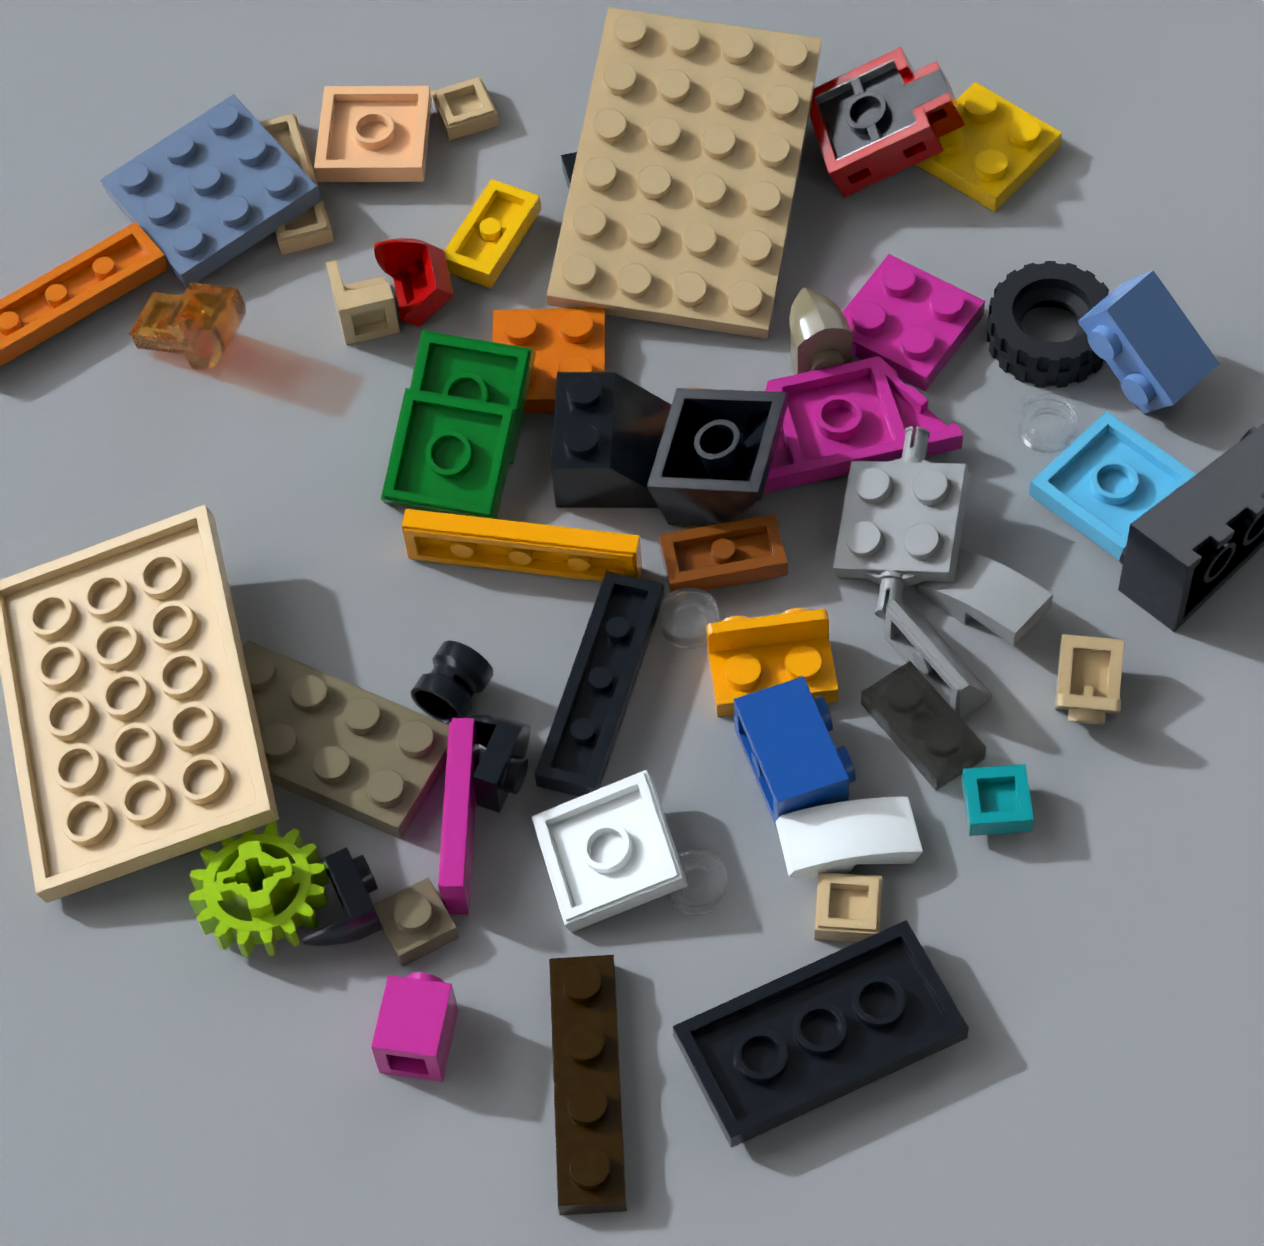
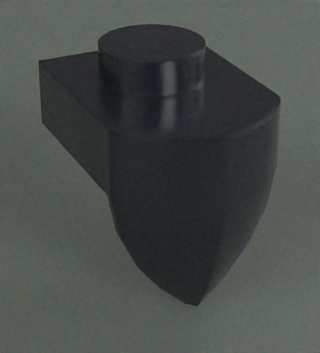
[462,715,531,813]
[301,847,382,946]

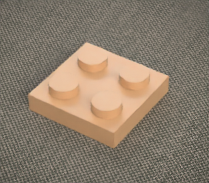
[314,86,432,182]

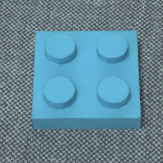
[1029,411,1196,560]

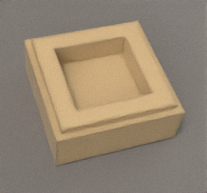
[431,76,499,141]
[814,872,882,942]

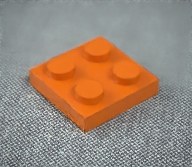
[492,307,606,413]

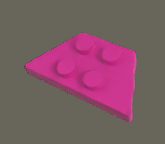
[763,356,963,493]

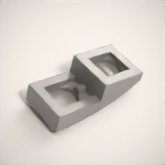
[918,548,1053,646]

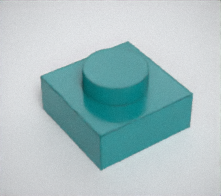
[961,764,1034,836]

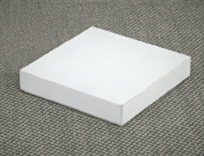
[531,770,688,933]

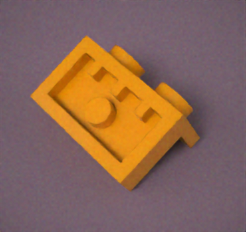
[706,608,838,717]

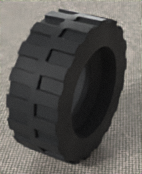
[987,261,1109,388]

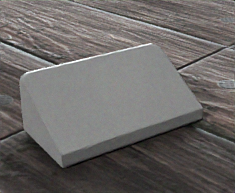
[884,599,992,720]

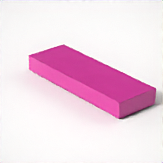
[438,718,480,915]

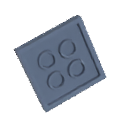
[100,94,323,289]

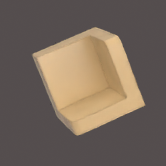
[325,260,400,345]

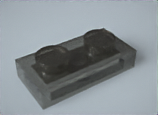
[861,661,986,791]

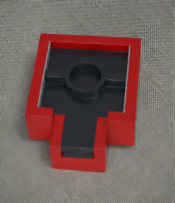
[809,47,965,197]

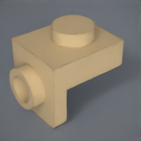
[1055,634,1125,725]

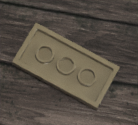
[243,640,449,839]

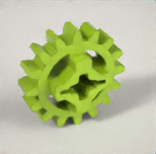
[189,822,329,958]

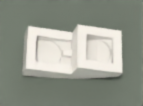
[776,797,923,877]

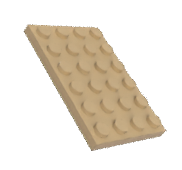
[547,7,822,339]
[0,504,279,903]

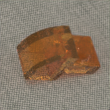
[129,282,246,369]

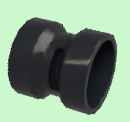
[411,640,494,725]

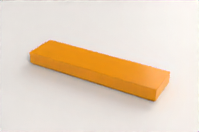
[401,509,642,582]

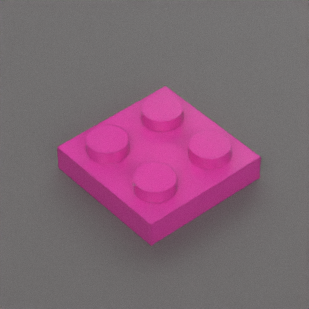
[843,254,985,391]

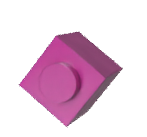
[371,972,459,1082]

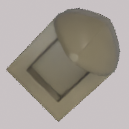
[789,287,853,375]

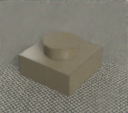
[373,877,459,966]

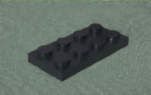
[673,920,969,1148]

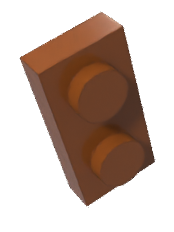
[659,514,788,596]

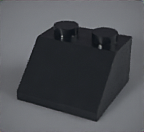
[551,372,671,508]
[647,388,789,527]

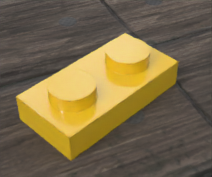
[444,179,541,288]

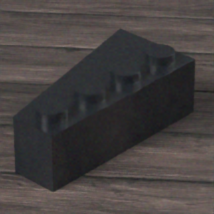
[1118,424,1264,632]

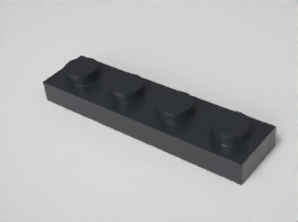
[535,571,665,797]

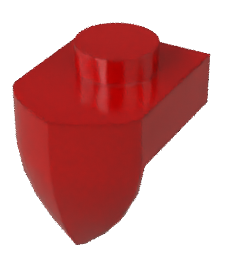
[374,238,454,327]

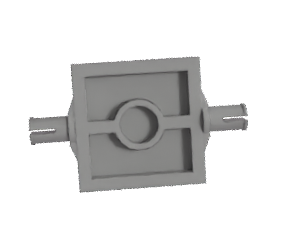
[833,426,971,619]

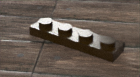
[549,954,627,1215]

